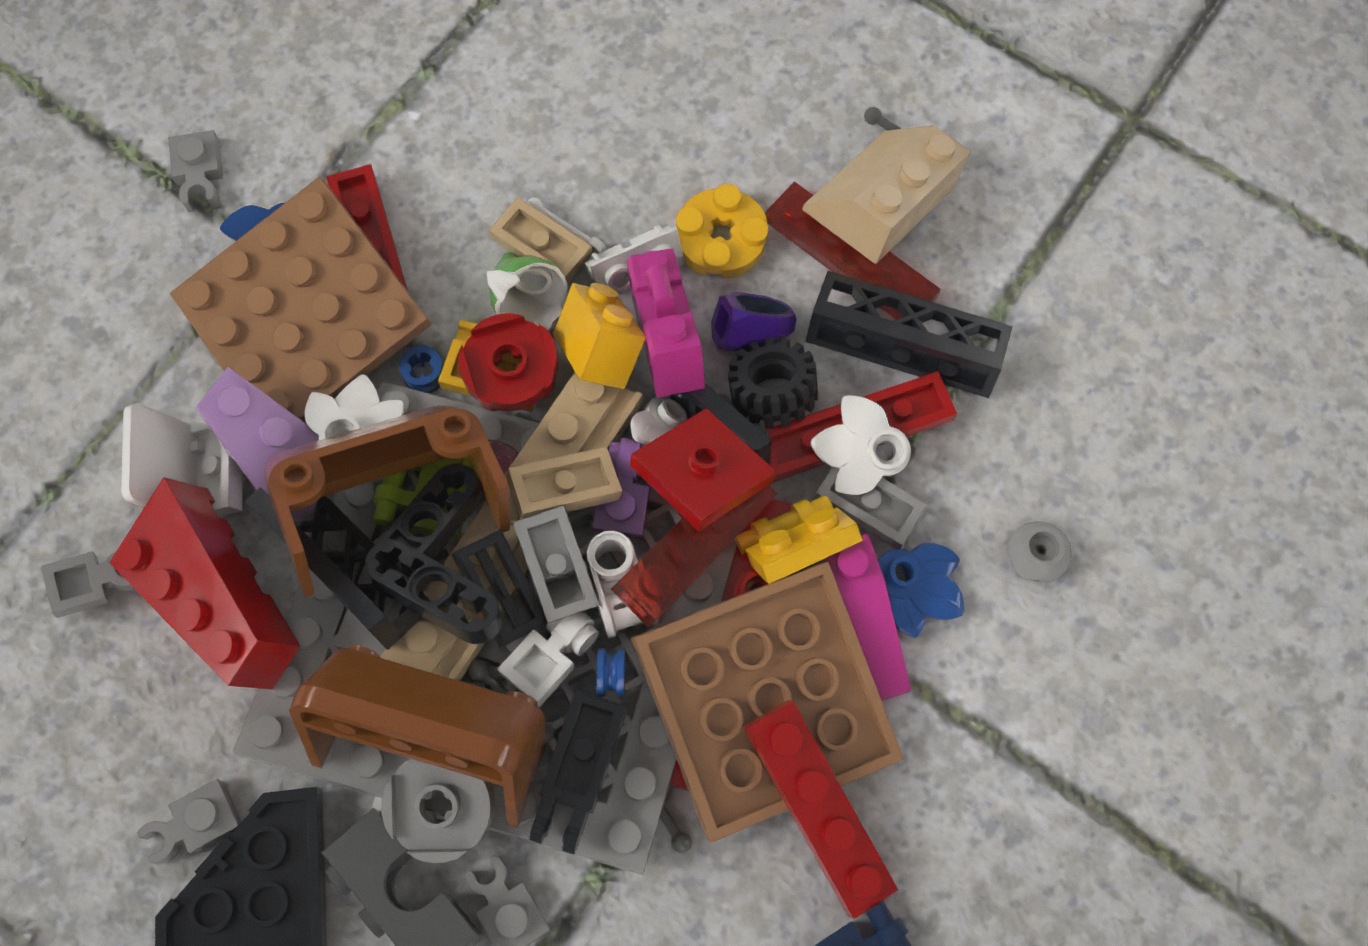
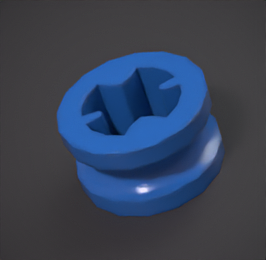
[399,345,444,394]
[596,648,625,697]

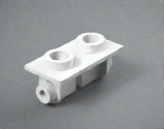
[584,225,685,294]

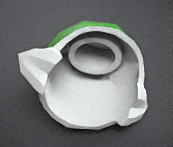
[487,252,568,333]

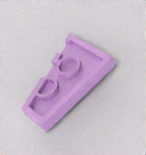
[195,367,319,522]

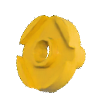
[676,184,768,278]

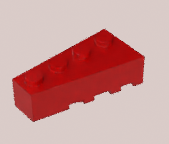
[109,477,301,690]

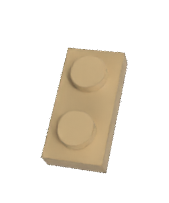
[489,197,593,284]
[506,447,622,520]

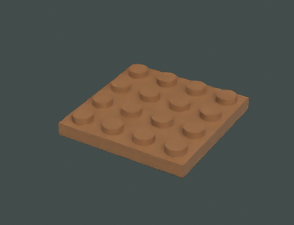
[169,176,432,423]
[631,561,904,843]

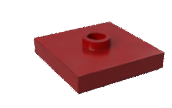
[630,408,776,532]

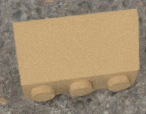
[802,125,971,264]

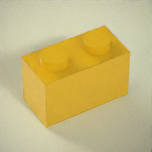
[553,283,646,389]

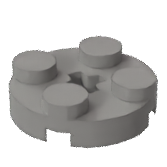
[381,759,495,863]

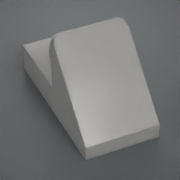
[513,505,599,624]

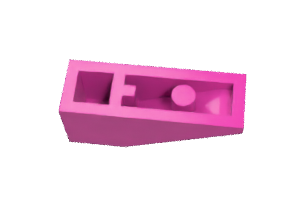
[814,533,911,700]

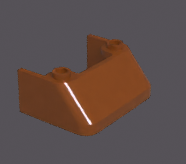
[264,405,510,598]
[289,645,546,827]

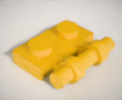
[735,495,863,584]

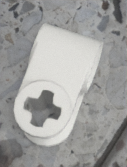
[587,530,659,639]

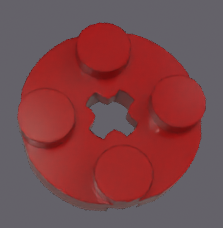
[458,313,559,412]

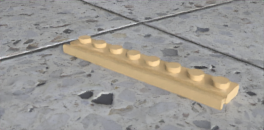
[380,372,643,681]

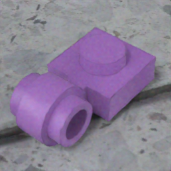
[592,438,650,539]

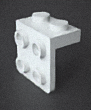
[121,403,242,517]

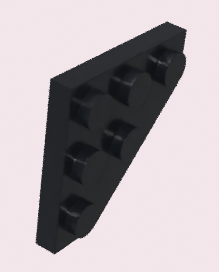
[155,787,327,946]

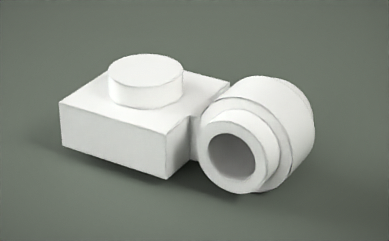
[497,612,599,708]

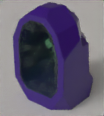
[711,292,797,352]

